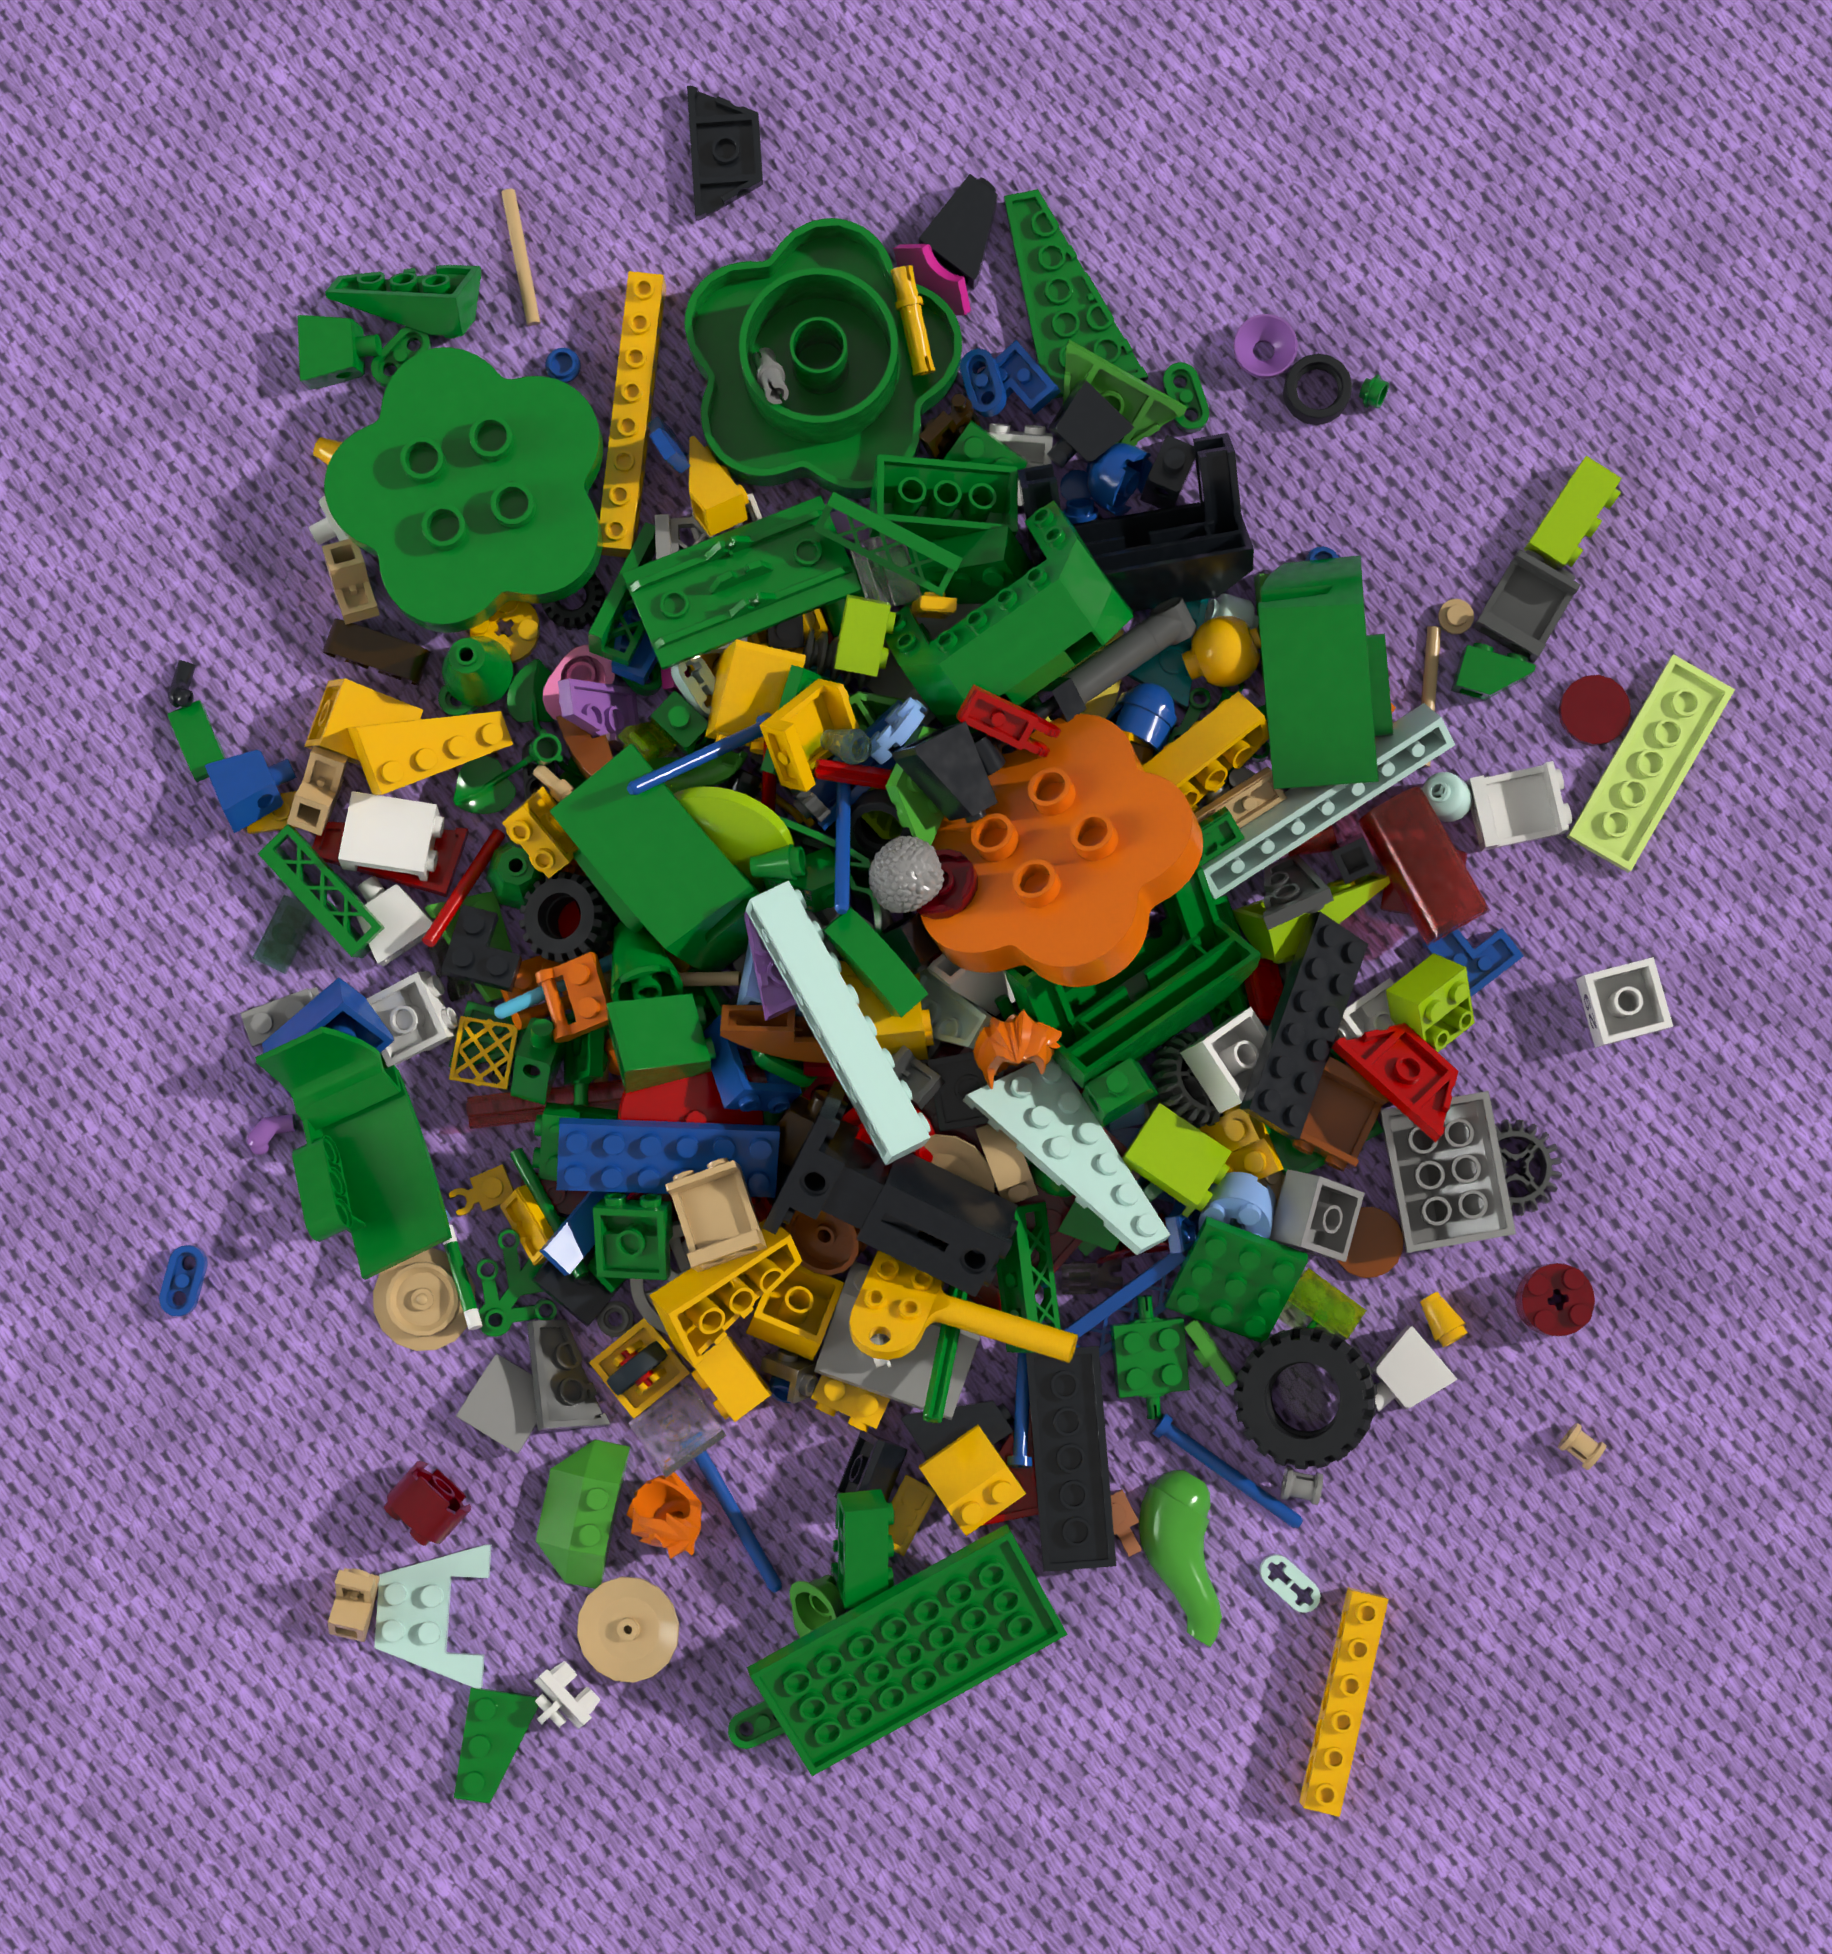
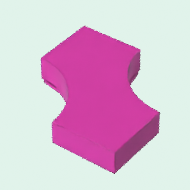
[893,244,971,315]

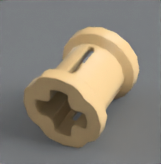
[1557,1423,1607,1470]

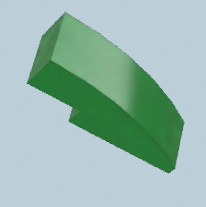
[822,907,929,1017]

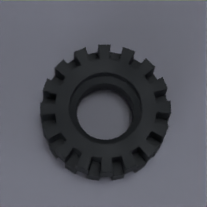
[541,572,605,630]

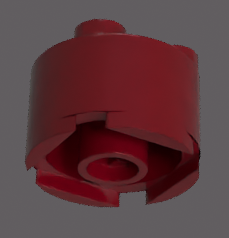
[1515,1263,1595,1336]
[384,1461,471,1546]

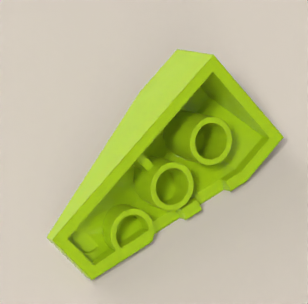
[1232,872,1390,964]

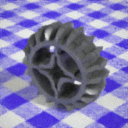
[1150,1031,1223,1128]
[1495,1119,1562,1216]

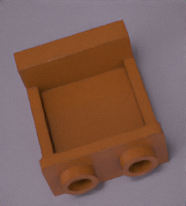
[1290,1057,1389,1171]

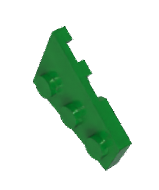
[454,1687,539,1803]

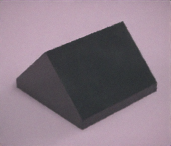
[834,1430,908,1502]

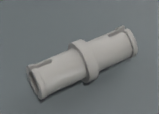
[753,348,789,404]

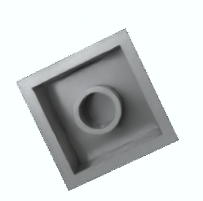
[1269,1169,1364,1262]

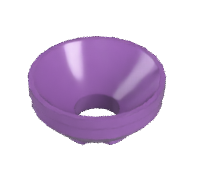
[1233,314,1298,379]

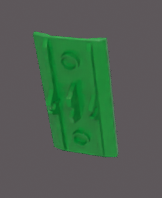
[622,495,862,670]

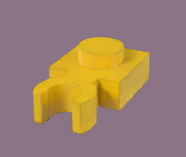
[449,1164,514,1216]

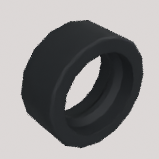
[1283,353,1352,425]
[850,789,912,860]

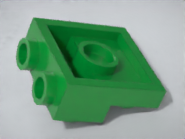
[532,1102,619,1181]
[593,1192,673,1280]

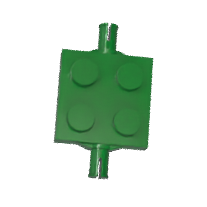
[564,1010,608,1107]
[1110,1295,1190,1419]

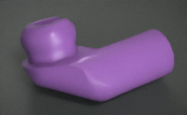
[247,1114,296,1155]

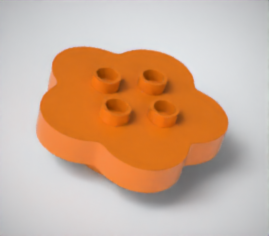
[921,714,1203,987]

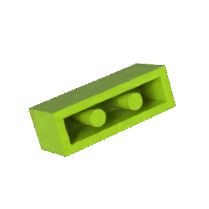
[1523,456,1622,570]

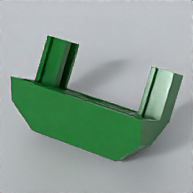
[885,500,1134,734]
[1004,865,1261,1088]

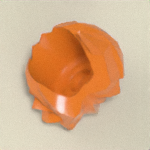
[973,1009,1062,1089]
[626,1467,702,1559]

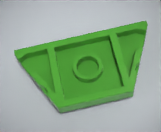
[1063,339,1187,446]
[885,726,945,845]

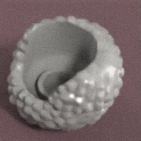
[869,836,944,913]

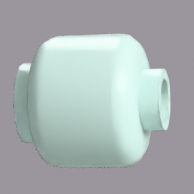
[1204,594,1259,629]
[1421,772,1473,822]

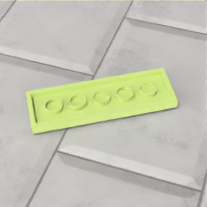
[1567,654,1735,873]

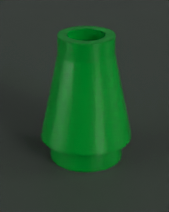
[750,844,806,880]

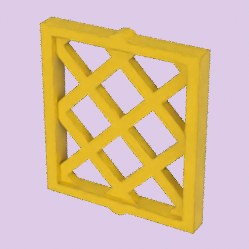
[449,1016,519,1090]

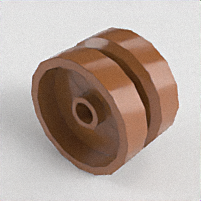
[785,1210,868,1276]

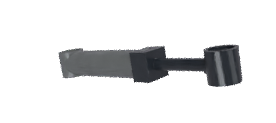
[971,597,1197,776]

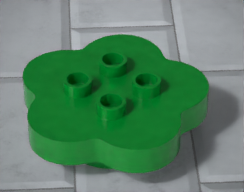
[685,218,962,499]
[324,347,603,633]

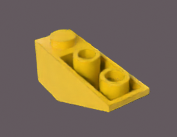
[689,436,749,537]

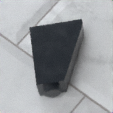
[919,174,998,290]
[892,721,998,823]
[901,1400,1014,1460]

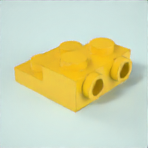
[502,786,578,879]
[1198,1103,1284,1184]
[811,1375,890,1432]

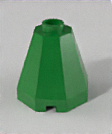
[486,840,562,910]

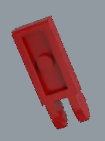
[956,684,1061,758]

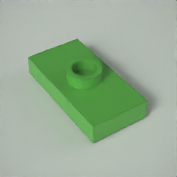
[1184,1318,1237,1387]

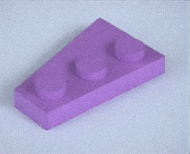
[558,678,643,756]
[744,911,798,1021]

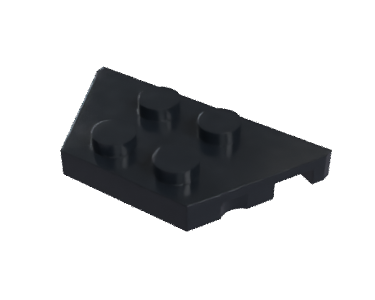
[687,86,763,220]

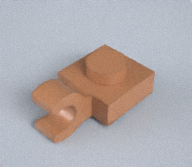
[1111,1490,1142,1557]

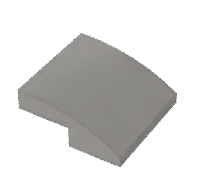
[456,1353,537,1454]

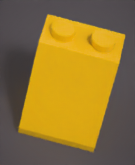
[705,639,806,755]
[304,678,423,766]
[841,974,934,1060]

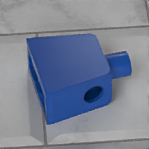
[205,750,297,833]

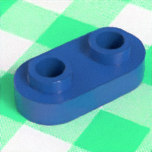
[960,348,1007,417]
[159,1245,208,1316]

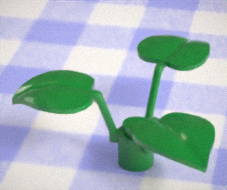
[453,659,586,814]

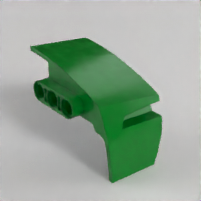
[1258,555,1393,789]
[549,743,761,972]
[255,1026,452,1280]

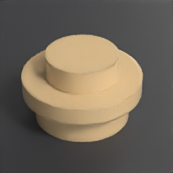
[1438,599,1474,635]

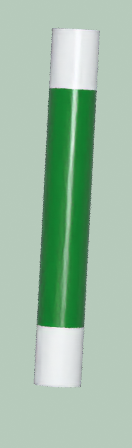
[443,1225,483,1330]

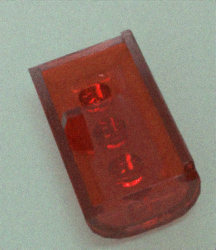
[1358,787,1491,946]

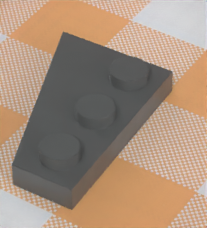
[1263,853,1334,930]

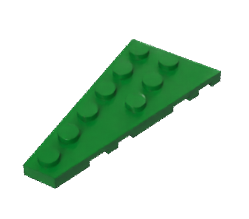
[1004,189,1149,399]

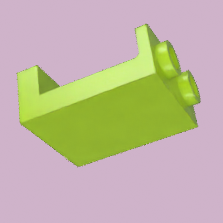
[1122,1103,1232,1218]

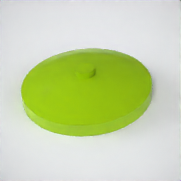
[673,786,795,893]

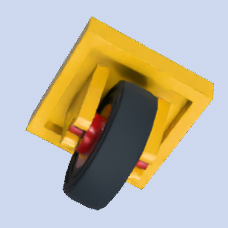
[589,1318,691,1419]

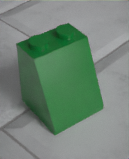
[606,993,716,1093]

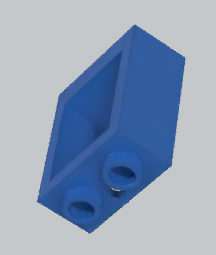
[703,1015,802,1114]

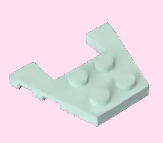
[374,1544,492,1689]

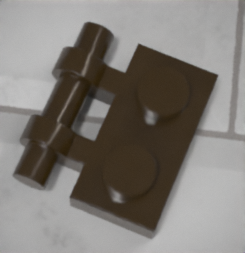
[919,394,980,460]

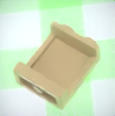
[665,1158,767,1272]

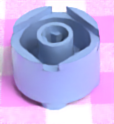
[1199,1172,1277,1239]

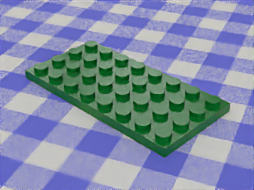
[747,1524,1068,1776]

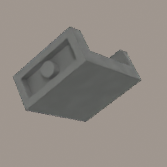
[1472,550,1581,663]

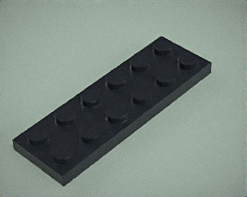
[1240,912,1368,1140]
[1026,1346,1116,1572]

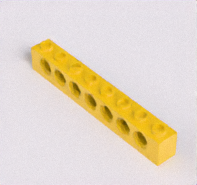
[599,271,666,558]

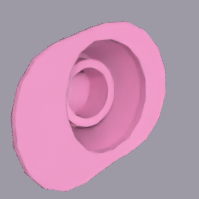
[542,645,615,720]

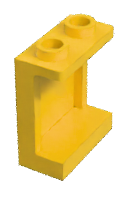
[759,678,863,792]

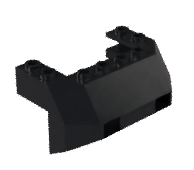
[1017,433,1254,612]

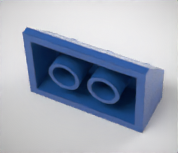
[262,977,394,1053]

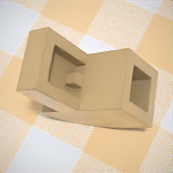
[322,539,380,625]
[287,745,348,836]
[975,1124,1038,1203]
[328,1568,380,1642]

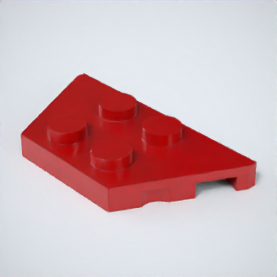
[1331,1023,1459,1143]

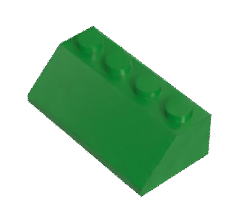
[869,454,1018,541]

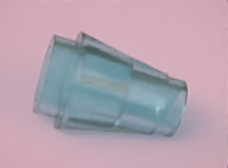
[820,729,872,765]

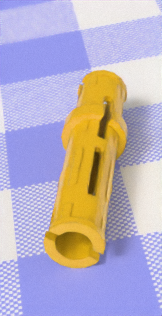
[890,265,935,376]

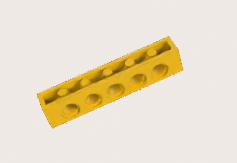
[1299,1587,1389,1817]

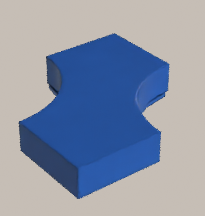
[647,416,690,473]
[1165,1200,1201,1254]

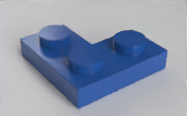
[964,340,1061,415]
[1422,922,1524,997]

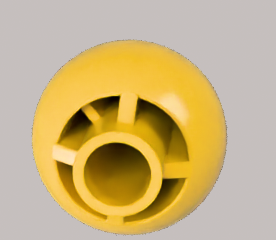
[1182,616,1261,687]

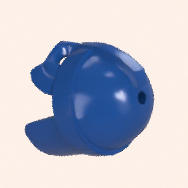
[1106,683,1177,757]

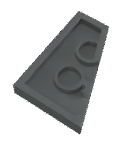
[527,1319,610,1431]

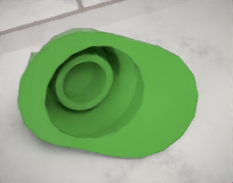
[789,1574,846,1638]

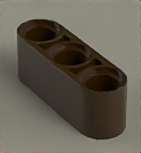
[323,618,431,686]

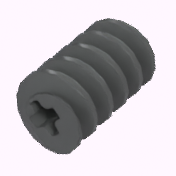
[802,628,872,690]

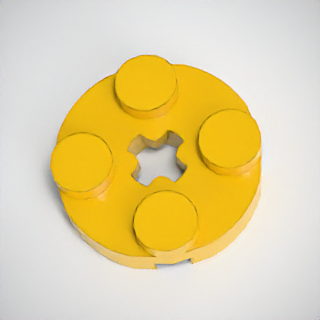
[470,600,540,663]

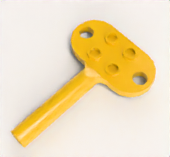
[849,1250,1078,1363]

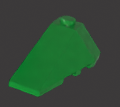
[325,265,482,339]

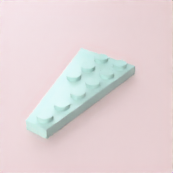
[962,1058,1170,1255]

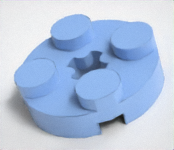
[864,697,927,764]

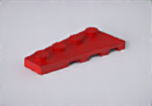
[312,822,469,897]

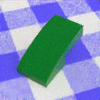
[167,700,226,782]

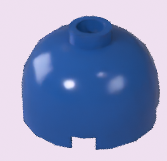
[1086,443,1153,516]

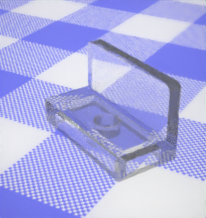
[850,535,922,608]

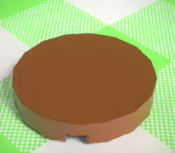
[1337,1207,1403,1278]

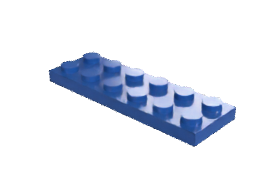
[556,1117,780,1198]

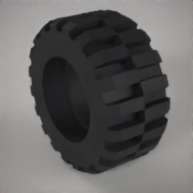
[1234,1326,1377,1470]

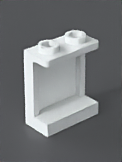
[1466,761,1572,852]
[338,791,444,881]

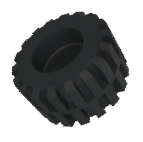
[519,872,619,964]

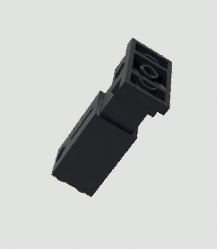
[763,1081,1019,1297]

